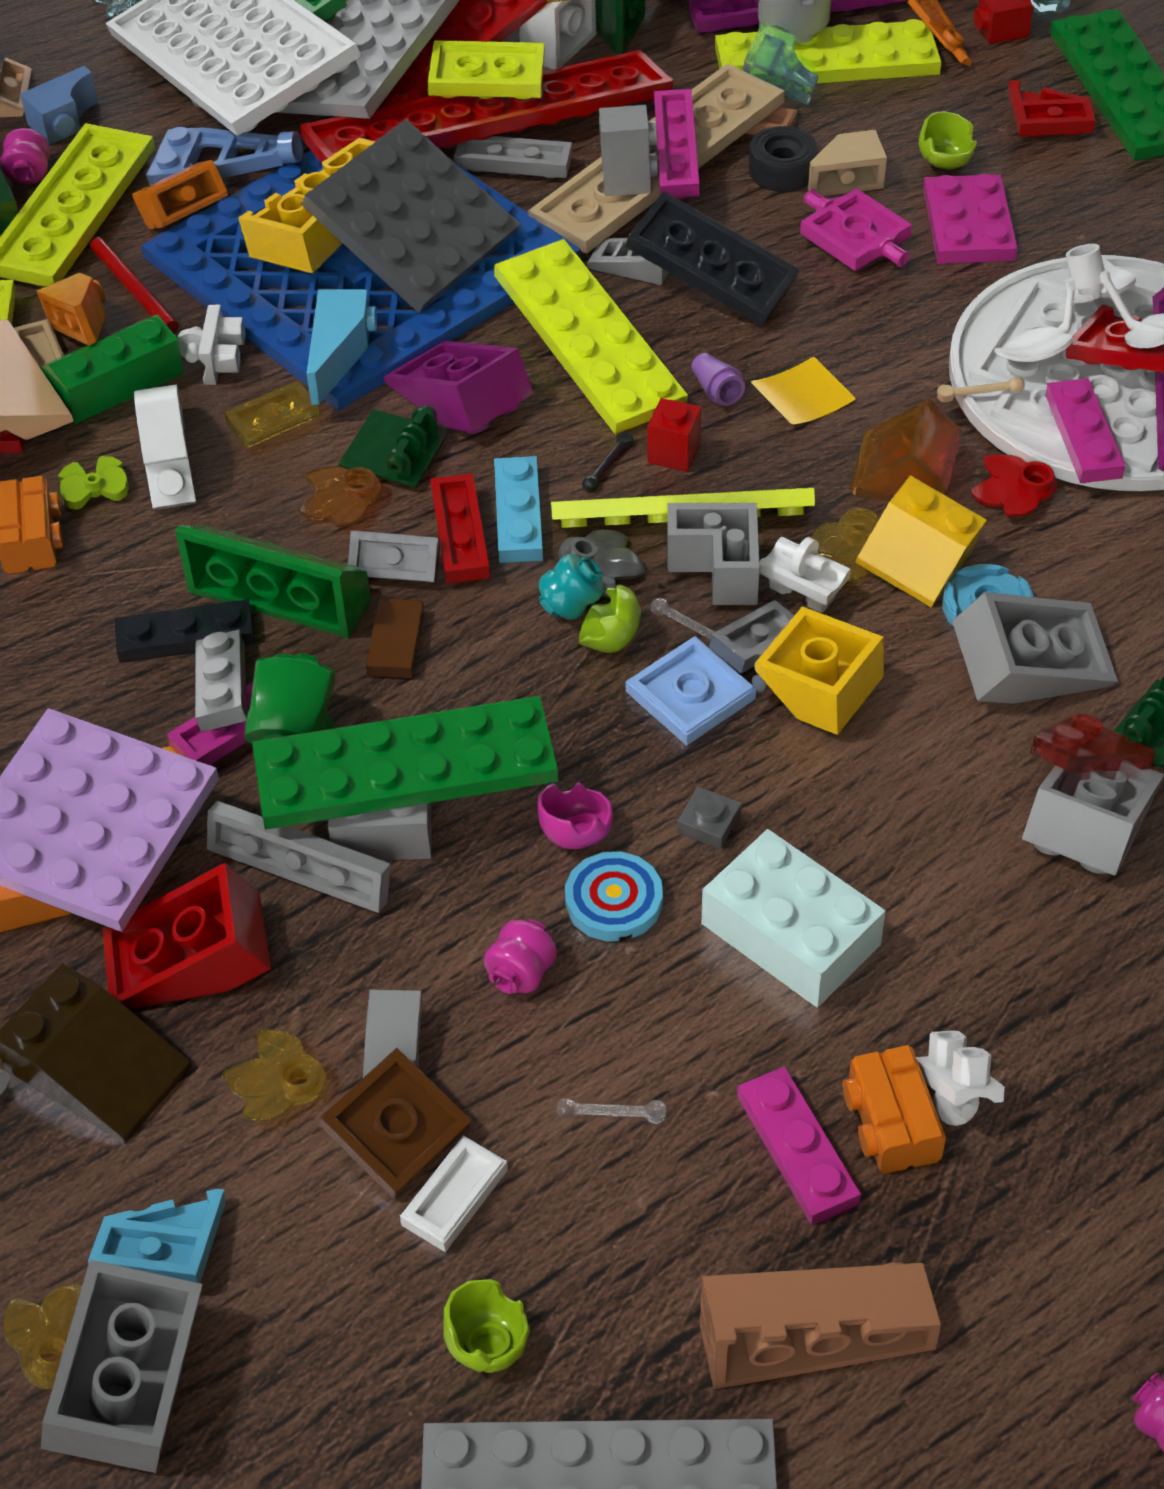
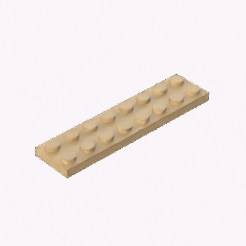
[528,63,785,254]

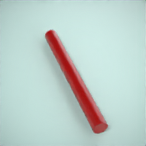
[90,237,179,333]

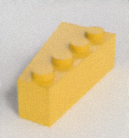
[238,138,375,274]

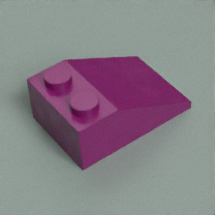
[383,340,534,434]

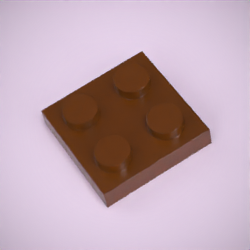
[319,1048,472,1199]

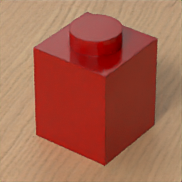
[974,0,1034,44]
[647,398,701,472]

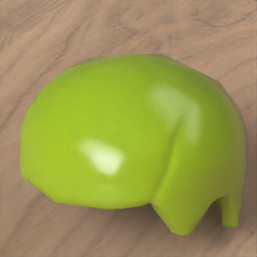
[918,111,977,170]
[579,585,641,653]
[443,1279,530,1373]

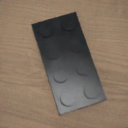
[624,191,800,327]

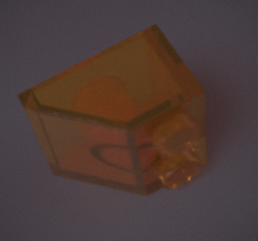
[849,398,962,502]

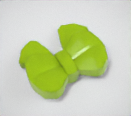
[58,456,129,510]

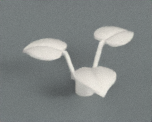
[994,244,1164,362]

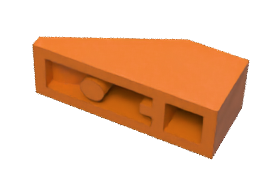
[36,273,107,345]

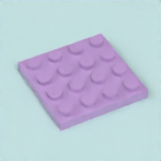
[0,708,219,932]

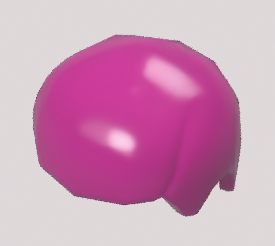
[538,782,613,849]

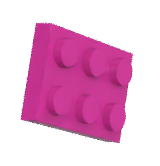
[923,174,1017,264]

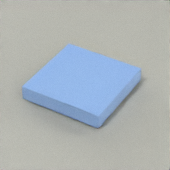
[626,636,756,746]

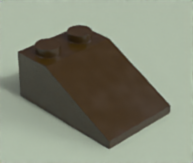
[0,963,192,1144]

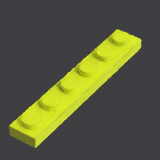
[551,488,815,528]

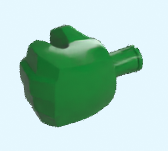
[245,653,336,745]

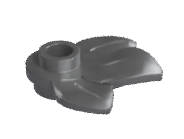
[558,529,645,598]

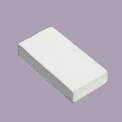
[400,1136,508,1252]

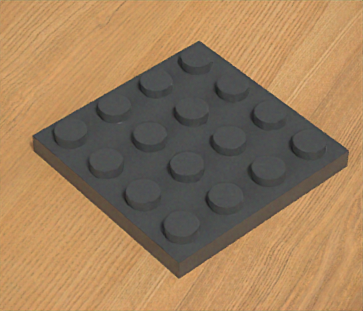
[301,119,521,313]

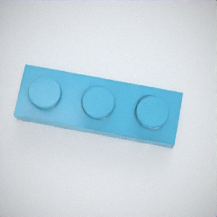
[494,456,543,563]

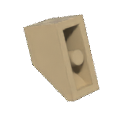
[808,130,887,196]

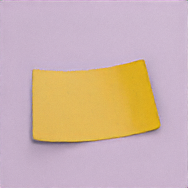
[751,357,855,425]

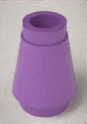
[691,353,745,406]

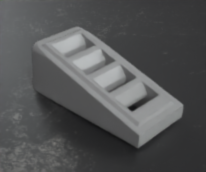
[588,238,669,285]

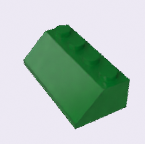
[175,525,371,639]

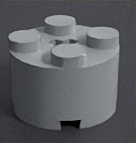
[758,0,831,43]

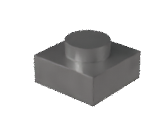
[677,787,741,849]

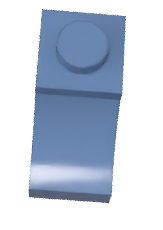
[20,66,98,145]

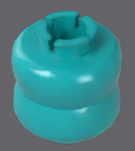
[538,554,604,620]

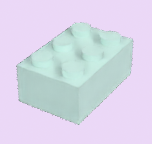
[701,829,886,1008]

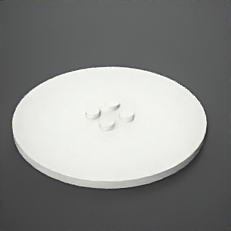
[949,255,1164,491]

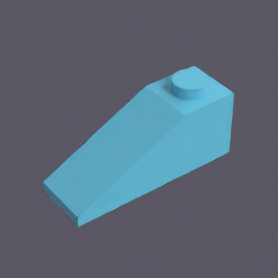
[307,289,377,405]

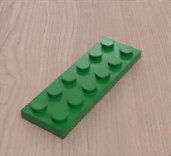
[1050,9,1164,161]
[252,696,558,830]

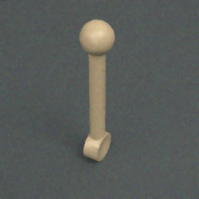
[937,376,1025,402]

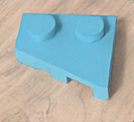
[88,1189,226,1283]

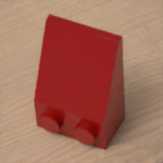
[102,863,271,1010]

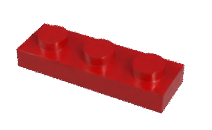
[430,473,490,584]

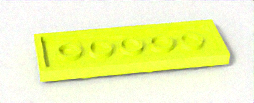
[715,19,941,86]
[0,123,155,287]
[494,239,688,435]

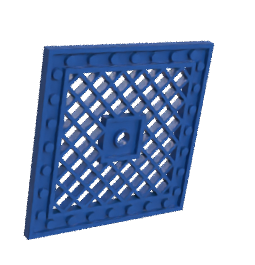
[141,150,581,411]

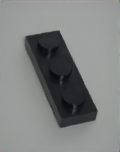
[114,599,255,663]

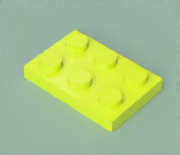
[428,41,545,100]

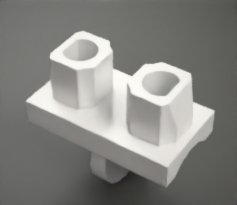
[177,305,246,385]
[759,536,850,612]
[916,1031,1005,1126]

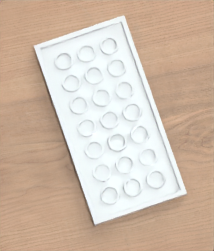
[106,0,361,136]

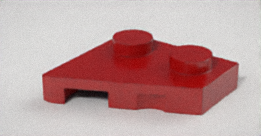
[1007,80,1096,137]

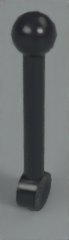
[582,432,633,492]

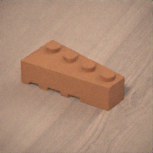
[700,1262,941,1390]

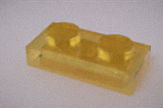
[224,380,319,448]

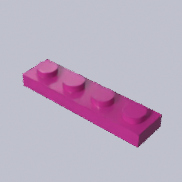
[654,89,700,199]

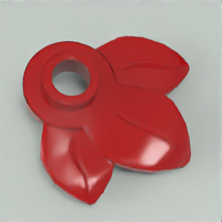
[971,455,1057,517]

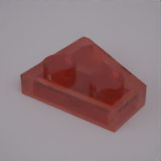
[1030,714,1156,773]

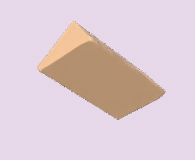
[0,57,32,117]

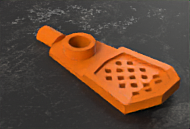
[907,0,972,66]

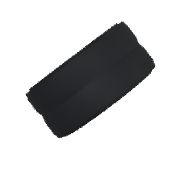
[748,126,818,192]

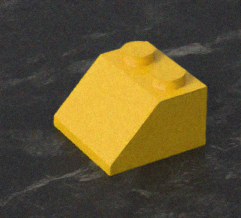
[855,475,987,608]
[754,606,884,735]

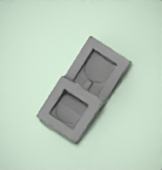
[363,990,423,1078]

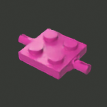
[800,188,912,271]

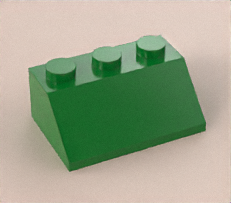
[39,315,183,424]

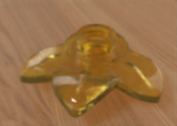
[811,507,879,582]
[222,1029,326,1122]
[3,1283,82,1389]

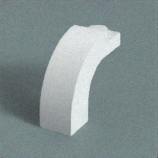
[134,384,196,510]

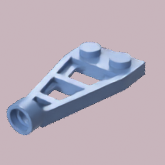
[146,127,303,186]

